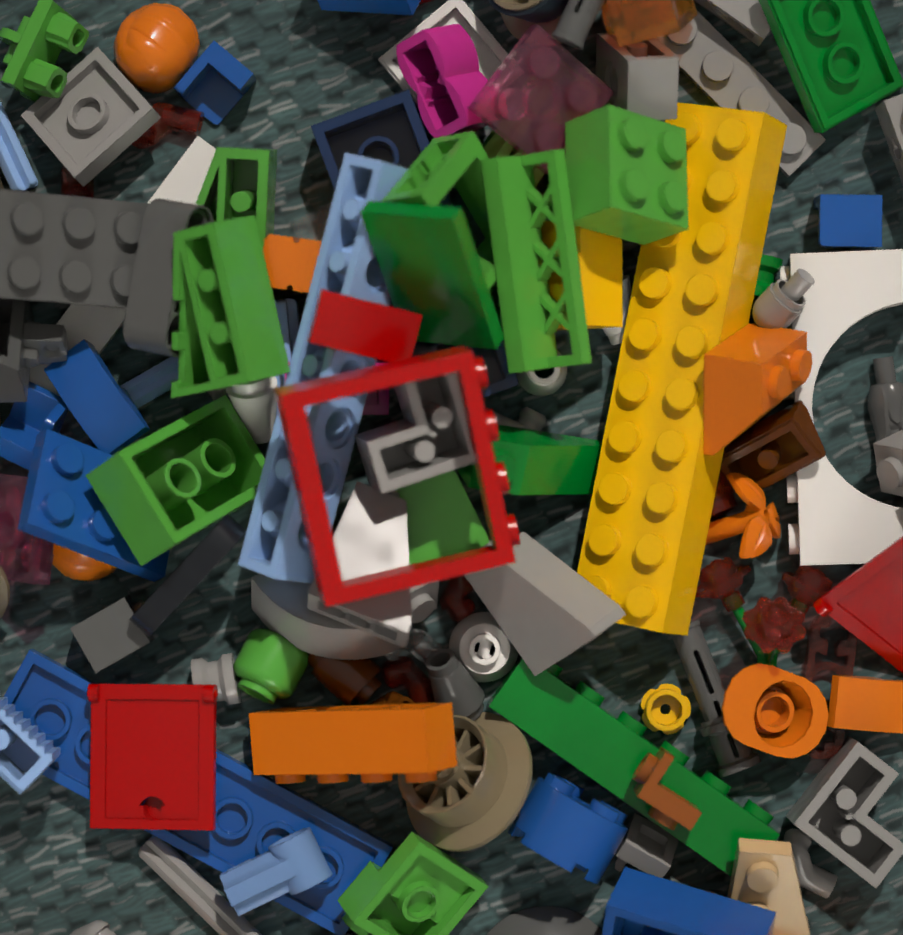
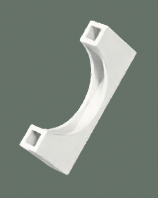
[780,249,903,566]

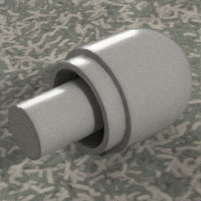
[752,269,814,329]

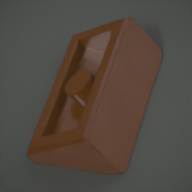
[720,400,826,489]

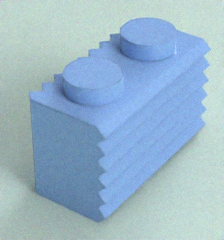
[0,697,61,795]

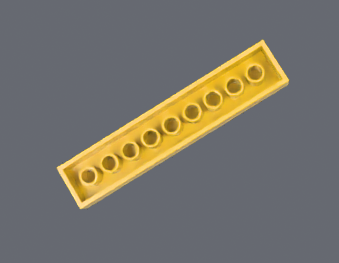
[577,102,787,636]

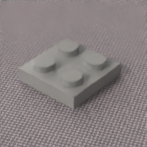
[21,47,161,187]

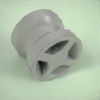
[191,653,241,705]

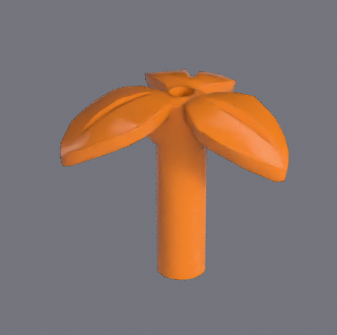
[706,472,781,559]

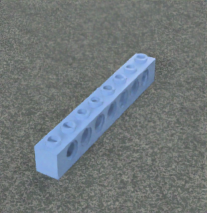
[238,152,408,583]

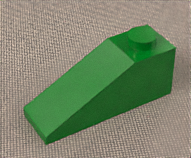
[457,424,602,495]

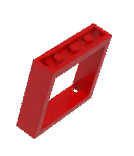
[274,346,520,608]

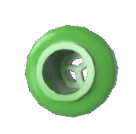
[233,628,308,704]

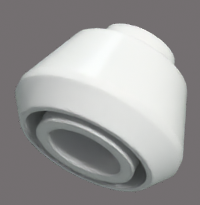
[449,612,518,682]

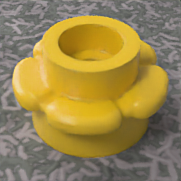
[640,684,691,735]

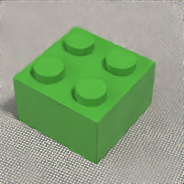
[565,104,689,245]

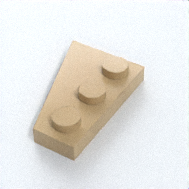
[727,838,811,935]

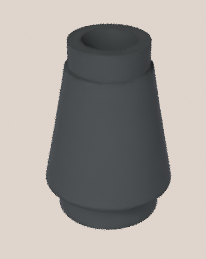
[425,649,484,721]

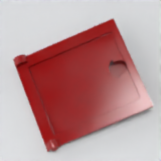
[813,536,903,673]
[87,684,218,831]

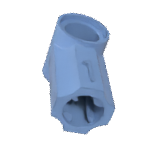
[219,827,332,916]

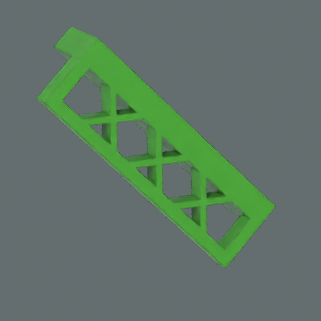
[481,149,592,374]

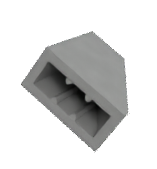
[308,481,411,648]
[464,531,626,676]

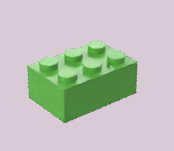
[85,394,265,566]

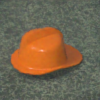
[722,663,829,759]

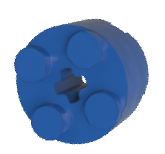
[508,772,629,884]

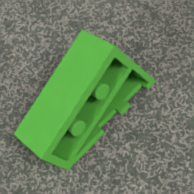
[196,146,277,248]
[171,215,291,398]

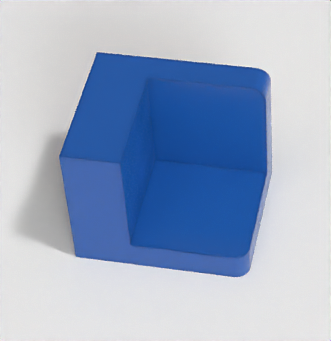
[174,41,257,125]
[814,194,882,250]
[0,381,69,470]

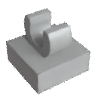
[615,813,679,878]

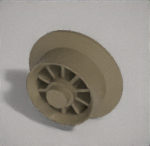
[398,712,532,852]

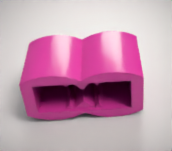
[396,24,500,138]

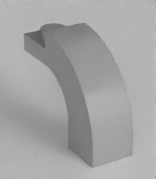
[251,573,439,660]

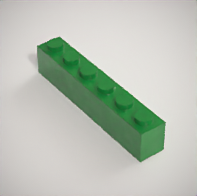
[488,656,780,876]

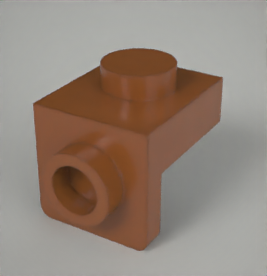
[632,747,702,831]

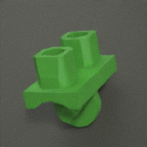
[0,0,89,102]

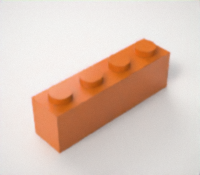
[249,702,457,784]

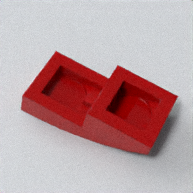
[307,289,423,362]

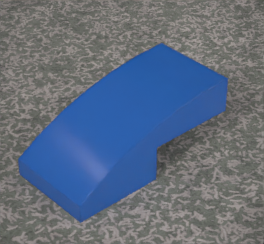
[44,339,150,455]

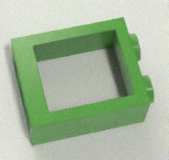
[381,131,496,293]

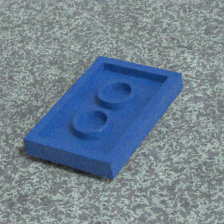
[17,429,170,582]

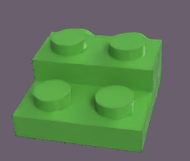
[337,832,489,935]

